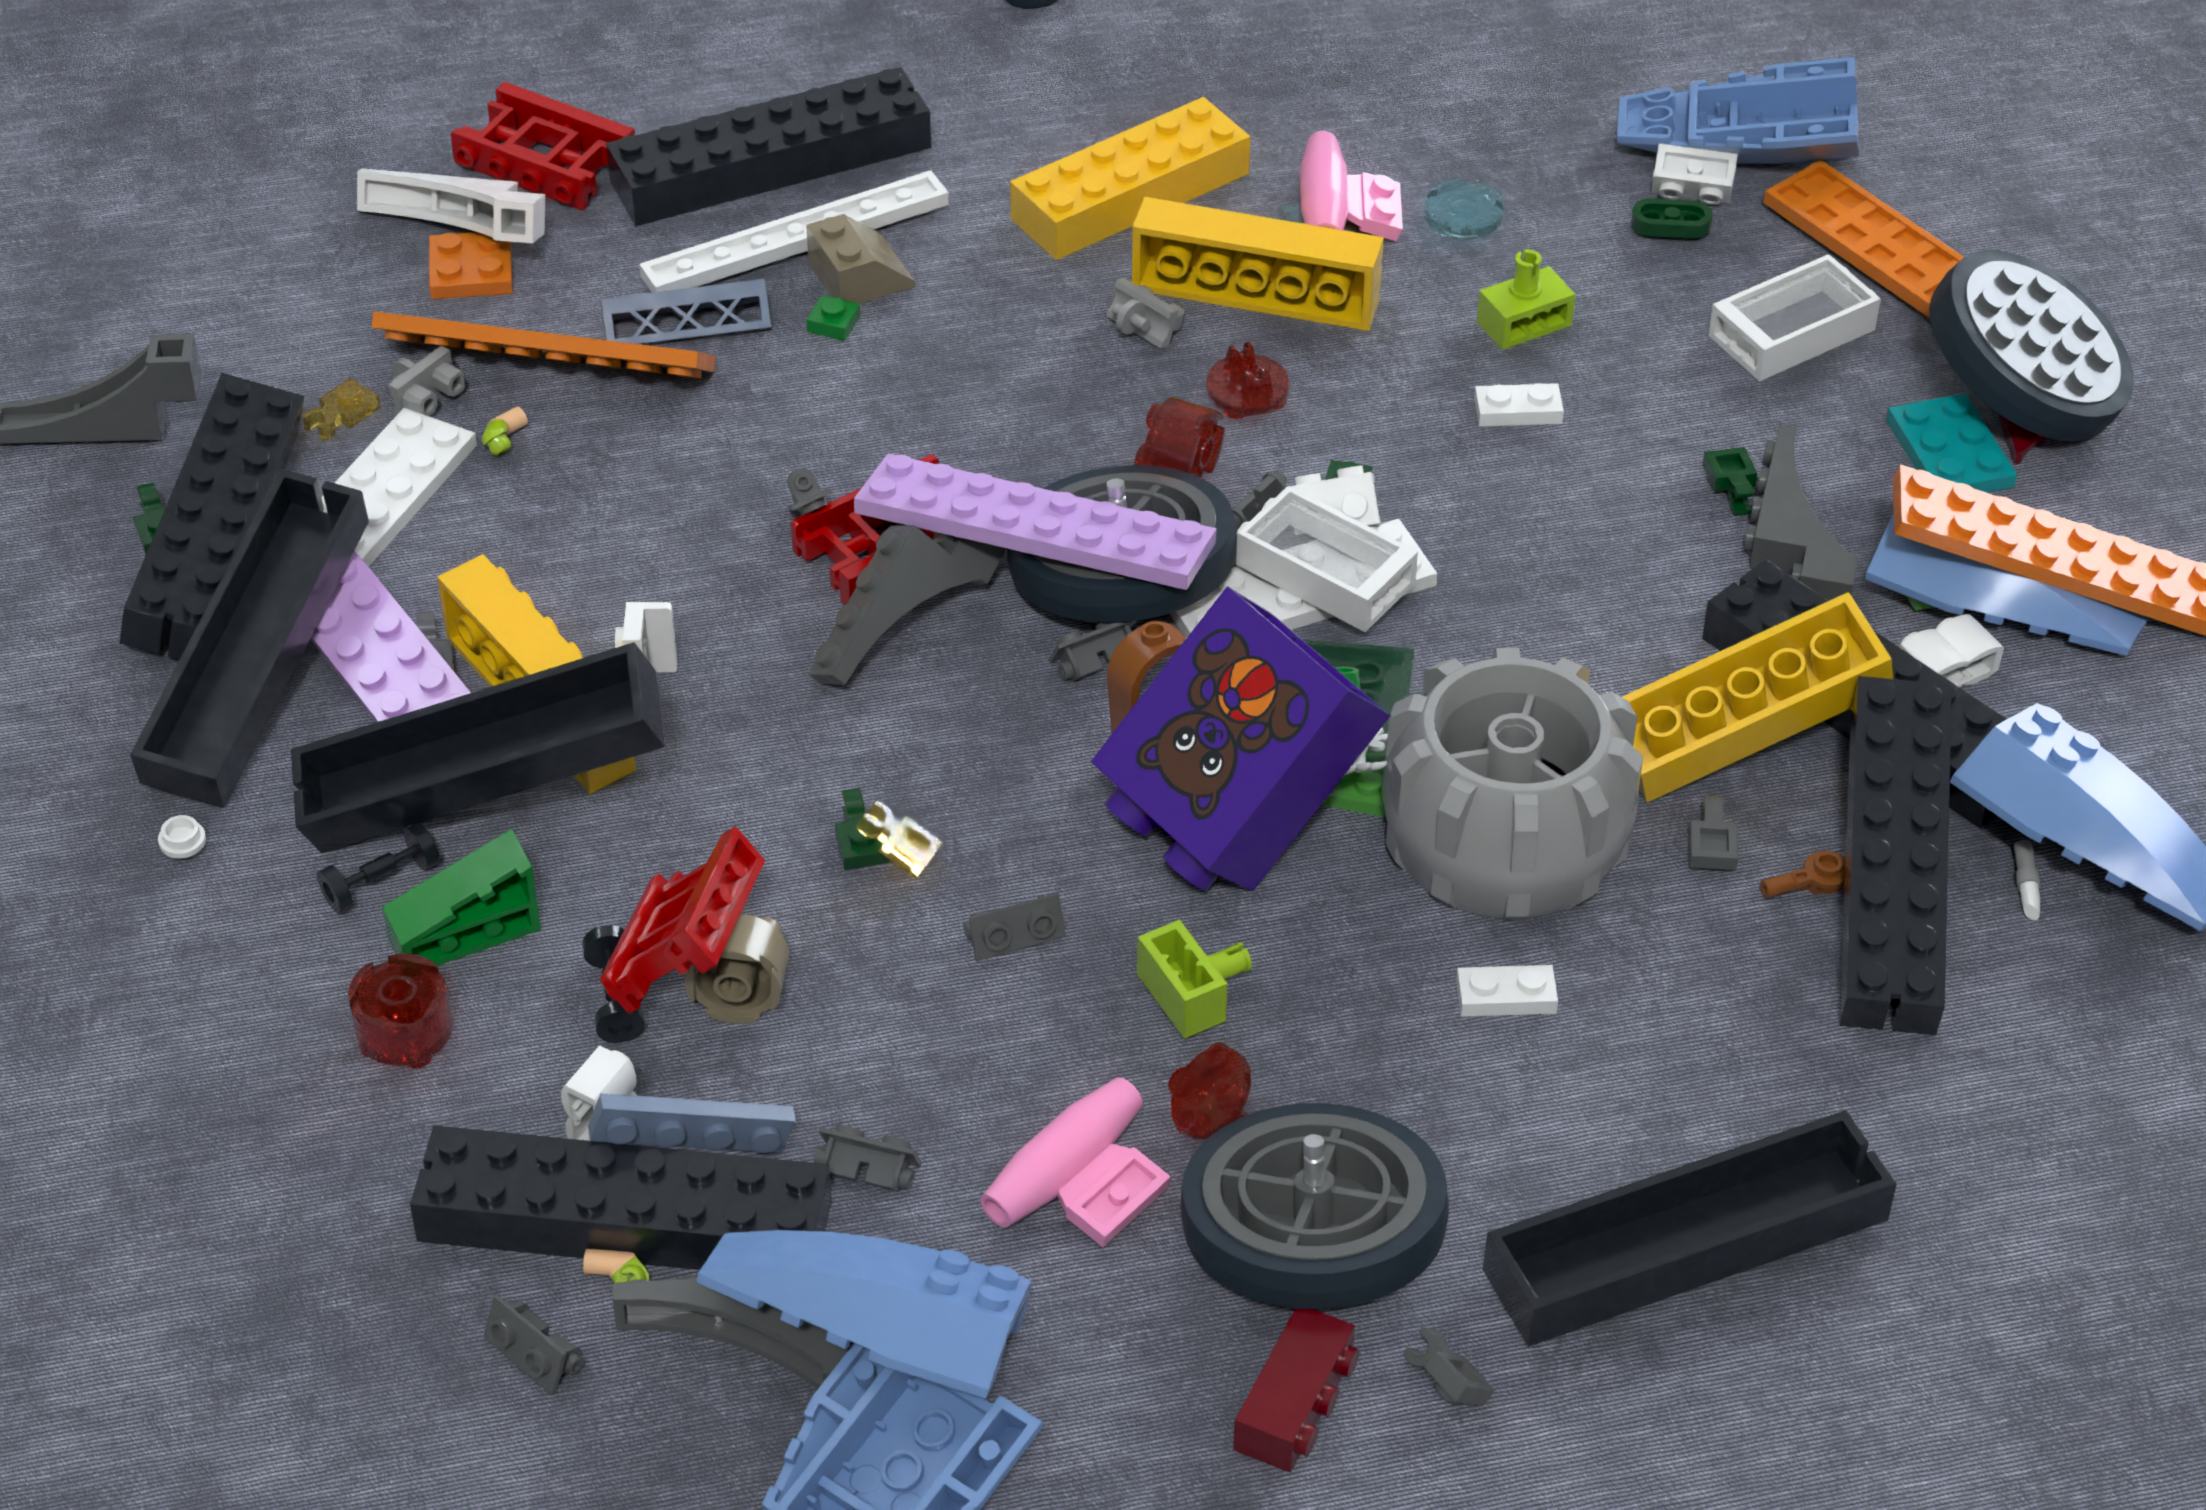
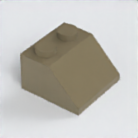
[806,214,915,304]

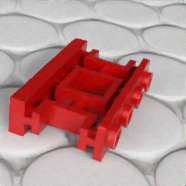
[450,81,635,211]
[791,454,939,605]
[600,826,765,1014]

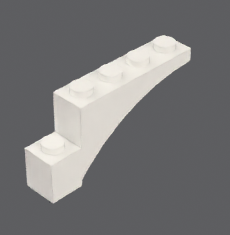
[357,169,545,244]

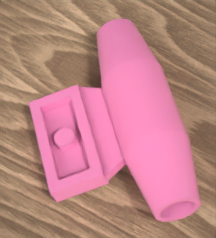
[1300,131,1403,242]
[980,1077,1171,1247]

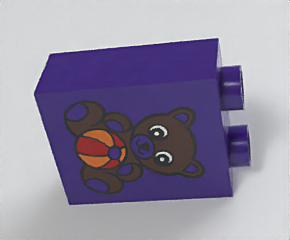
[1091,586,1391,892]

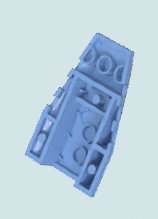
[1617,57,1859,165]
[1865,514,2150,656]
[1950,703,2206,931]
[696,1230,1031,1399]
[762,1343,1044,1510]

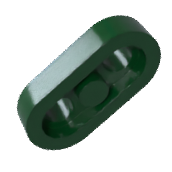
[1631,198,1713,239]

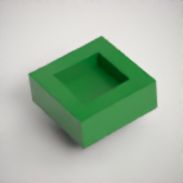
[806,295,860,341]

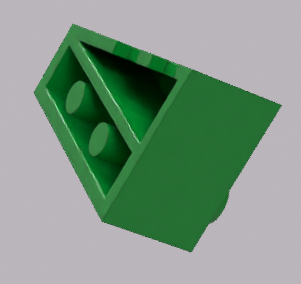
[382,829,541,977]

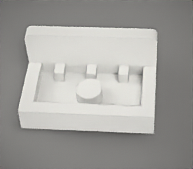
[1651,143,1738,205]
[1290,466,1381,538]
[615,602,677,672]

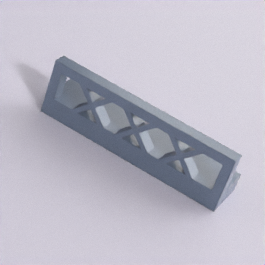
[601,279,772,345]

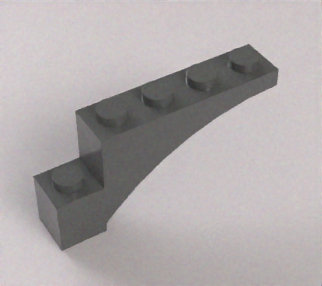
[0,334,202,444]
[1744,424,1859,601]
[809,525,1007,685]
[613,1276,854,1389]

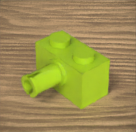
[1477,249,1575,350]
[1137,919,1252,1039]

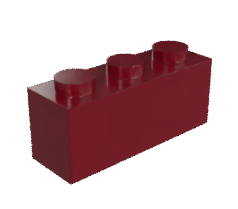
[1233,1308,1360,1473]

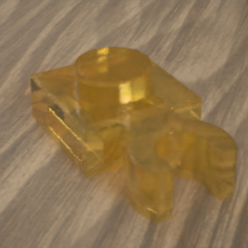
[303,378,381,441]
[856,800,943,879]

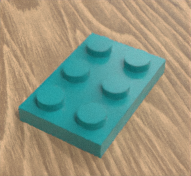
[1886,393,2017,493]

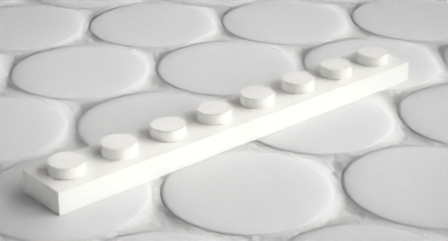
[639,170,949,293]

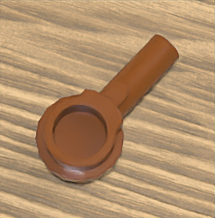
[1760,850,1845,898]

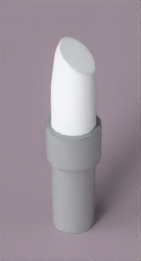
[2014,840,2041,921]

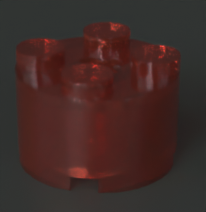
[1135,396,1225,478]
[348,953,453,1068]

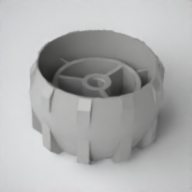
[1381,648,1643,920]

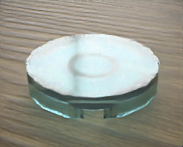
[1424,178,1503,239]

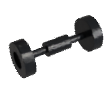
[317,822,439,913]
[582,925,645,1043]

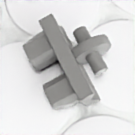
[1107,278,1185,349]
[388,346,465,417]

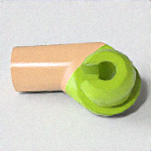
[481,406,528,456]
[583,1248,649,1283]

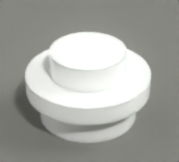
[158,815,206,859]

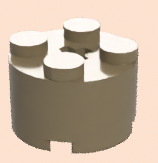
[684,914,789,1024]

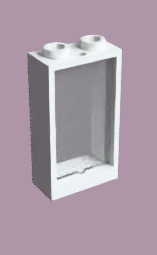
[1708,254,1881,381]
[1236,486,1418,632]

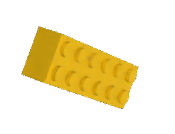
[1010,97,1251,260]
[1132,197,1384,331]
[437,554,636,794]
[1622,592,1894,803]

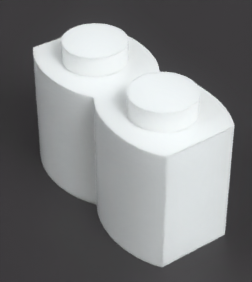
[1899,614,2004,687]
[561,1045,637,1143]

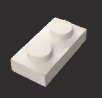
[1474,383,1564,427]
[1456,965,1558,1017]

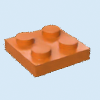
[429,232,513,299]

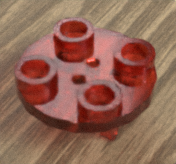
[1206,341,1290,419]
[1168,1042,1251,1139]

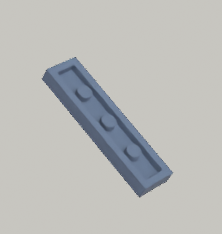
[588,1093,796,1153]

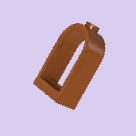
[1107,621,1187,733]

